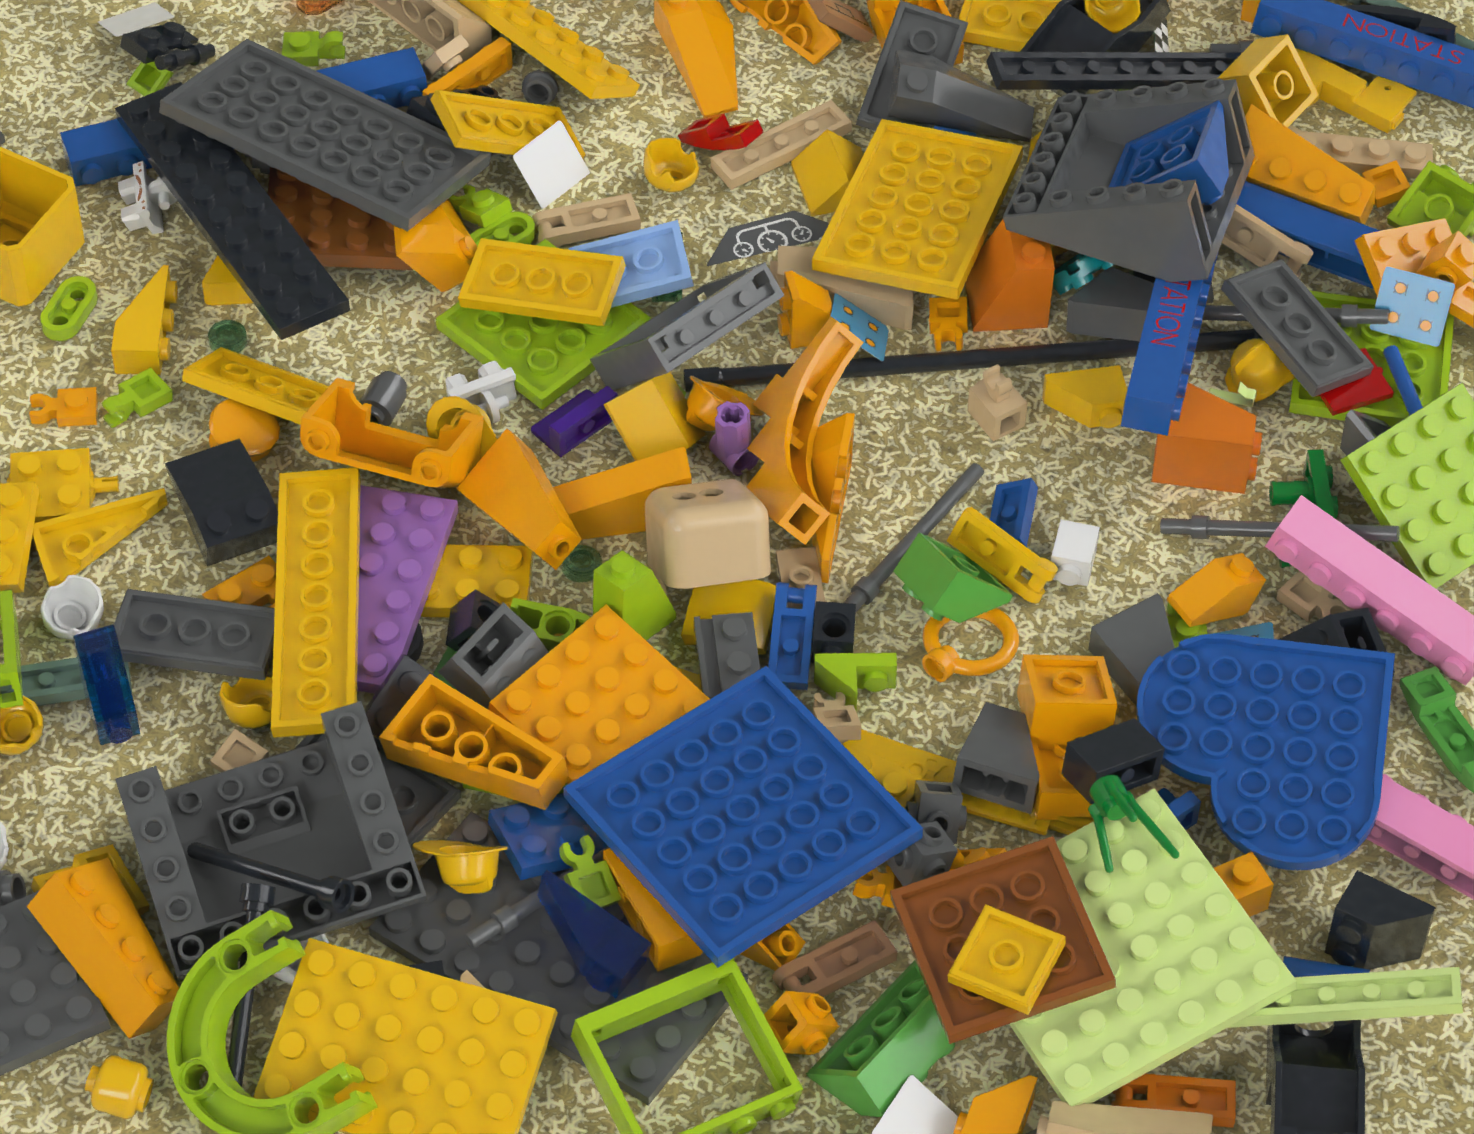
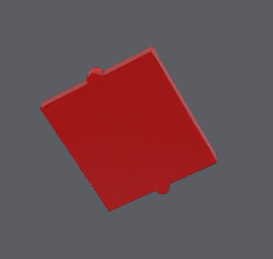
[1317,348,1394,416]

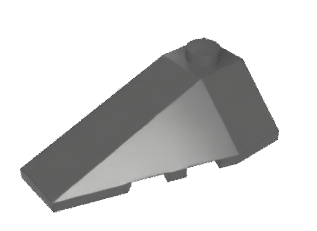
[888,49,1034,142]

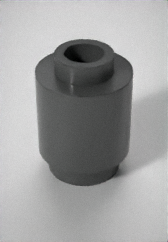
[359,371,407,426]

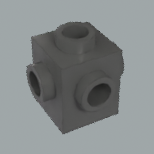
[905,780,967,844]
[887,821,958,886]

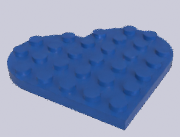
[1137,633,1395,871]

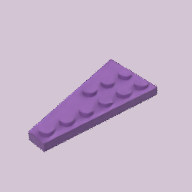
[357,485,459,694]

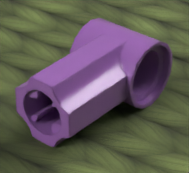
[709,401,759,476]

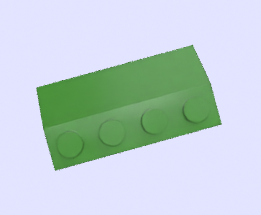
[806,960,955,1117]

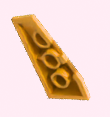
[654,0,738,118]
[729,0,842,65]
[394,199,477,292]
[811,413,855,583]

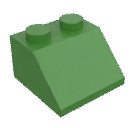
[893,532,1013,623]

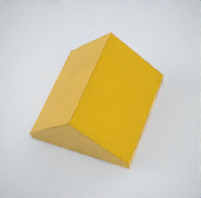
[791,129,864,217]
[603,372,706,461]

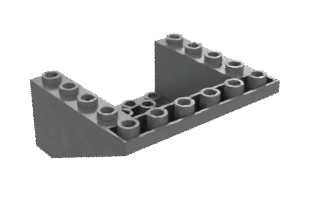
[1003,78,1255,282]
[115,701,427,981]

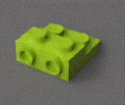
[1387,161,1474,237]

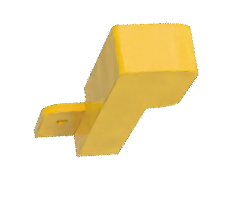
[1295,48,1417,134]

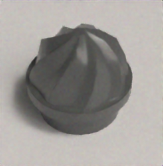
[522,69,558,105]
[0,870,26,907]

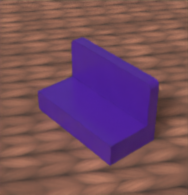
[531,385,618,458]

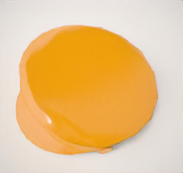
[209,399,280,462]

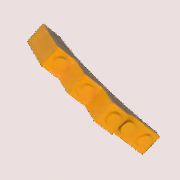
[746,317,864,545]

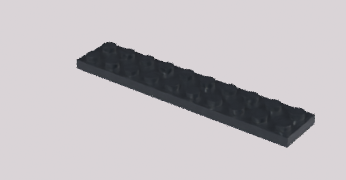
[115,82,350,340]

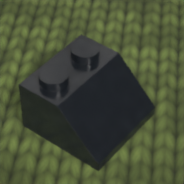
[1324,870,1436,970]

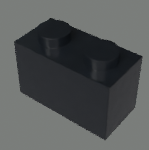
[1061,718,1165,804]

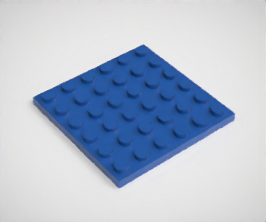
[563,666,923,968]

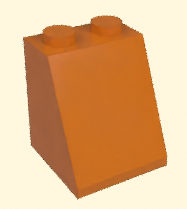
[965,220,1055,332]
[1151,383,1262,494]

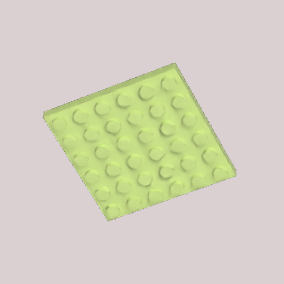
[1009,788,1297,1106]

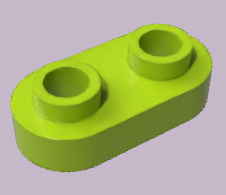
[470,211,535,247]
[40,276,98,341]

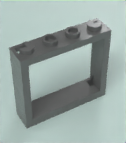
[590,262,785,390]

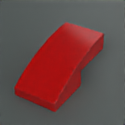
[678,113,764,150]

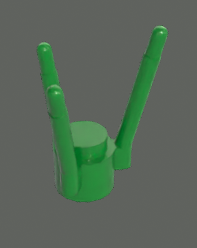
[1088,775,1180,873]

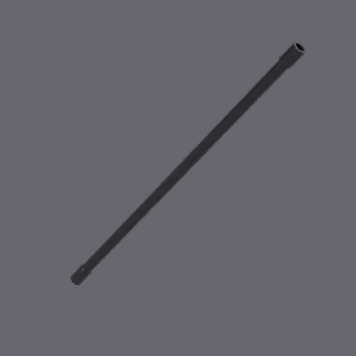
[683,328,1263,392]

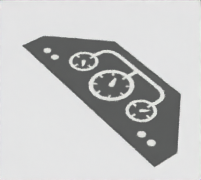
[707,211,829,266]

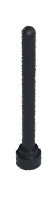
[187,842,355,913]
[228,883,276,1087]

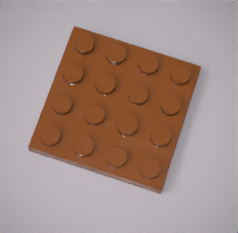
[267,167,413,271]
[890,836,1116,1044]

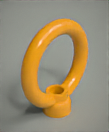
[922,608,1019,682]

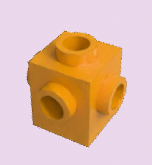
[764,991,840,1055]

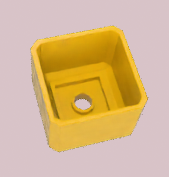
[0,147,85,307]

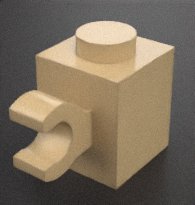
[967,364,1028,441]

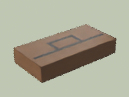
[807,0,875,42]

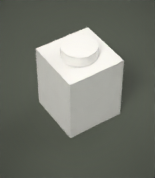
[1051,519,1100,586]

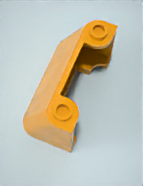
[300,378,484,487]

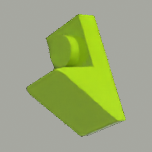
[814,653,897,711]

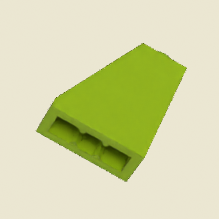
[592,550,677,641]

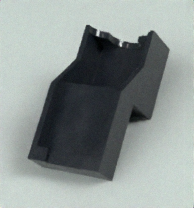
[1020,0,1171,97]
[1266,1020,1365,1134]

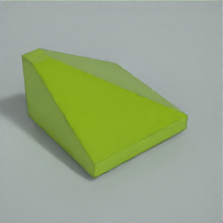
[126,62,174,96]

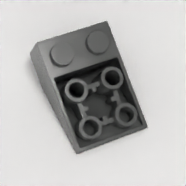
[438,602,549,709]

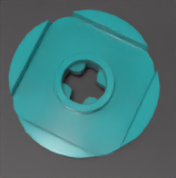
[1053,253,1115,295]

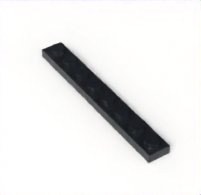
[986,52,1243,90]

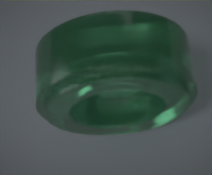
[208,320,247,353]
[562,545,602,582]

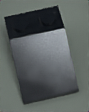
[165,438,278,566]

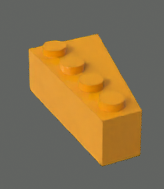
[1245,104,1375,225]
[379,674,569,810]
[26,858,179,1039]

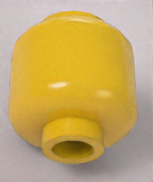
[85,1055,154,1119]

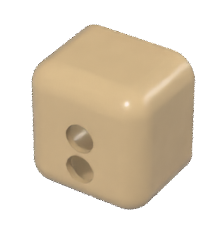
[645,479,771,594]

